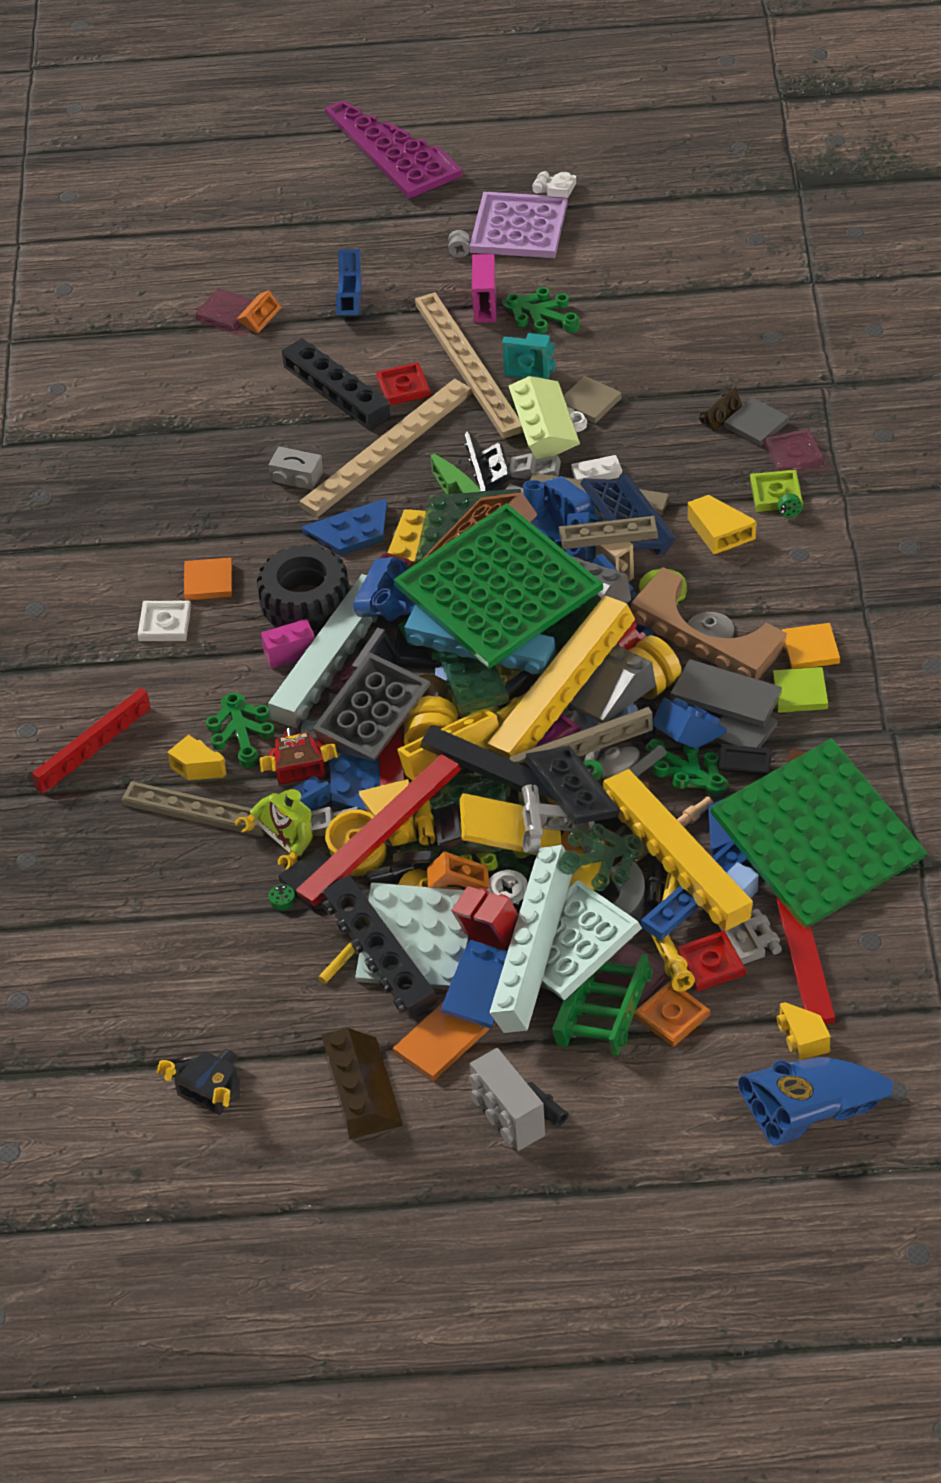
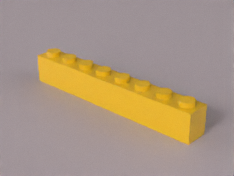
[487,595,635,760]
[603,769,753,931]

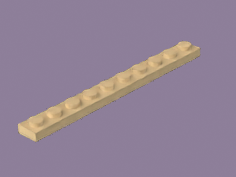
[415,292,524,439]
[299,379,472,518]

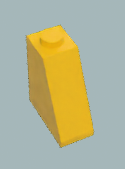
[688,495,756,554]
[359,780,418,846]

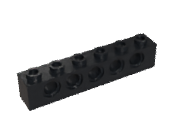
[282,338,390,431]
[322,874,437,1020]

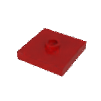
[376,362,431,406]
[675,931,746,992]

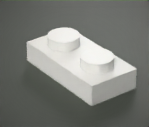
[571,455,622,480]

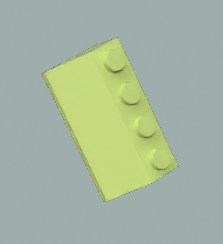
[509,376,580,459]

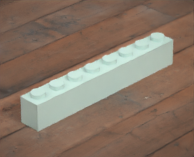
[268,574,378,728]
[490,845,575,1033]

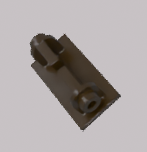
[699,387,742,431]

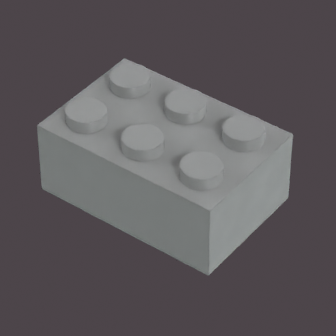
[469,1048,545,1151]

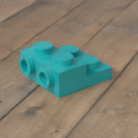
[502,333,556,380]

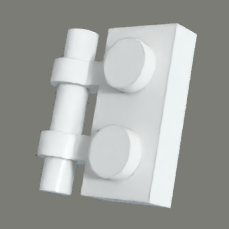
[532,171,576,198]

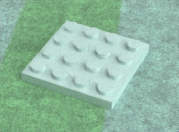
[541,880,642,1000]
[355,883,469,990]

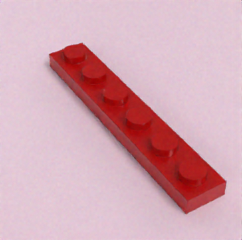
[32,688,151,794]

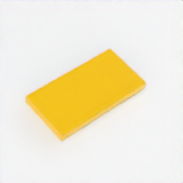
[460,793,562,855]

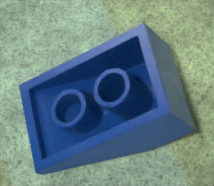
[441,940,508,1029]

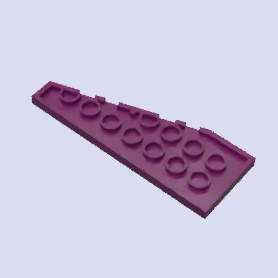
[325,100,462,199]

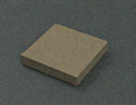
[564,376,621,424]

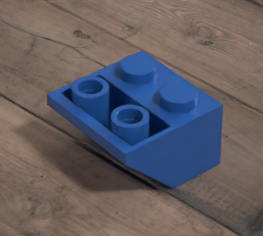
[653,697,727,749]

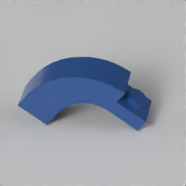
[336,249,362,315]

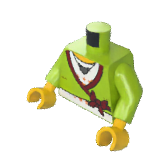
[235,789,313,870]

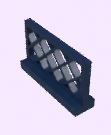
[580,474,676,555]

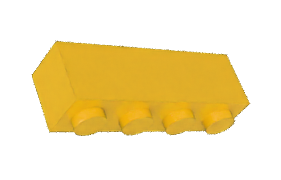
[397,708,500,780]

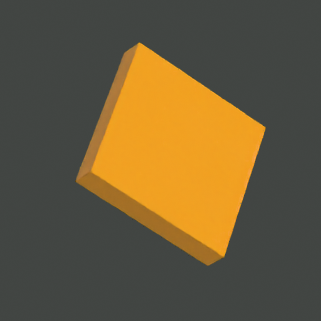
[782,623,840,669]

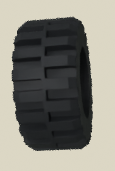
[257,544,350,631]

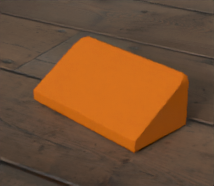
[237,290,282,334]

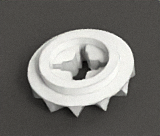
[487,870,528,905]

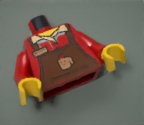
[260,728,338,785]

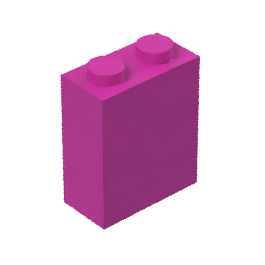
[472,254,496,323]

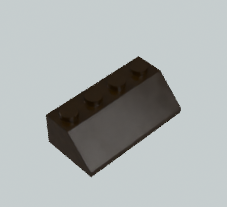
[321,1028,403,1139]

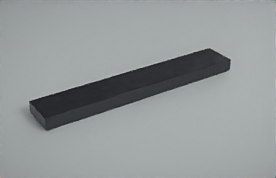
[420,725,559,806]

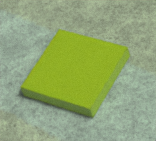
[750,470,803,512]
[773,667,828,713]

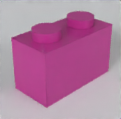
[261,619,315,669]

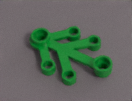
[502,287,580,334]
[206,693,275,769]
[644,739,729,797]

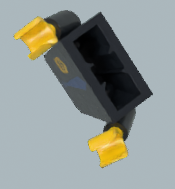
[156,1049,240,1115]

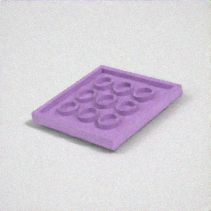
[470,192,568,258]

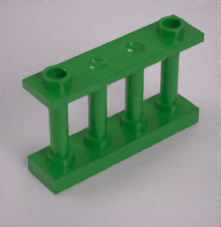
[552,954,652,1056]

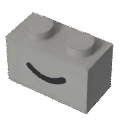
[268,447,323,490]

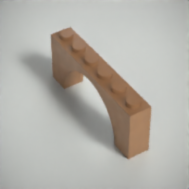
[631,567,787,680]

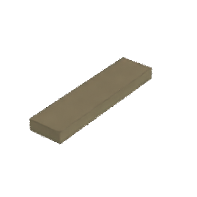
[559,516,658,549]

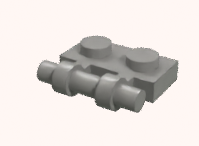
[719,909,782,964]

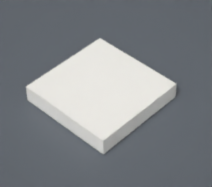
[138,601,191,641]

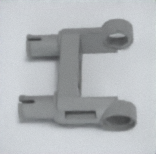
[522,784,604,859]

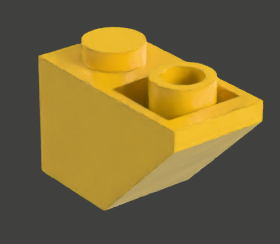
[167,735,227,780]
[776,1002,831,1060]

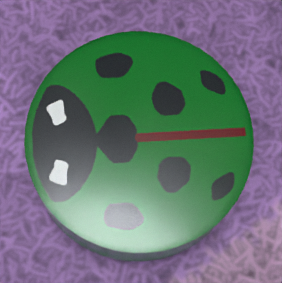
[777,494,802,518]
[269,885,295,910]

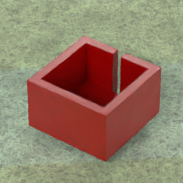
[451,886,519,951]

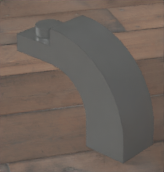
[610,858,645,921]

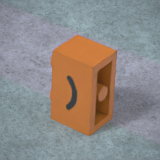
[427,852,489,890]

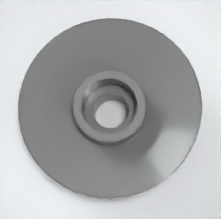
[687,612,734,638]
[592,746,640,779]

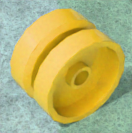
[628,635,681,700]
[403,696,458,745]
[325,809,387,876]

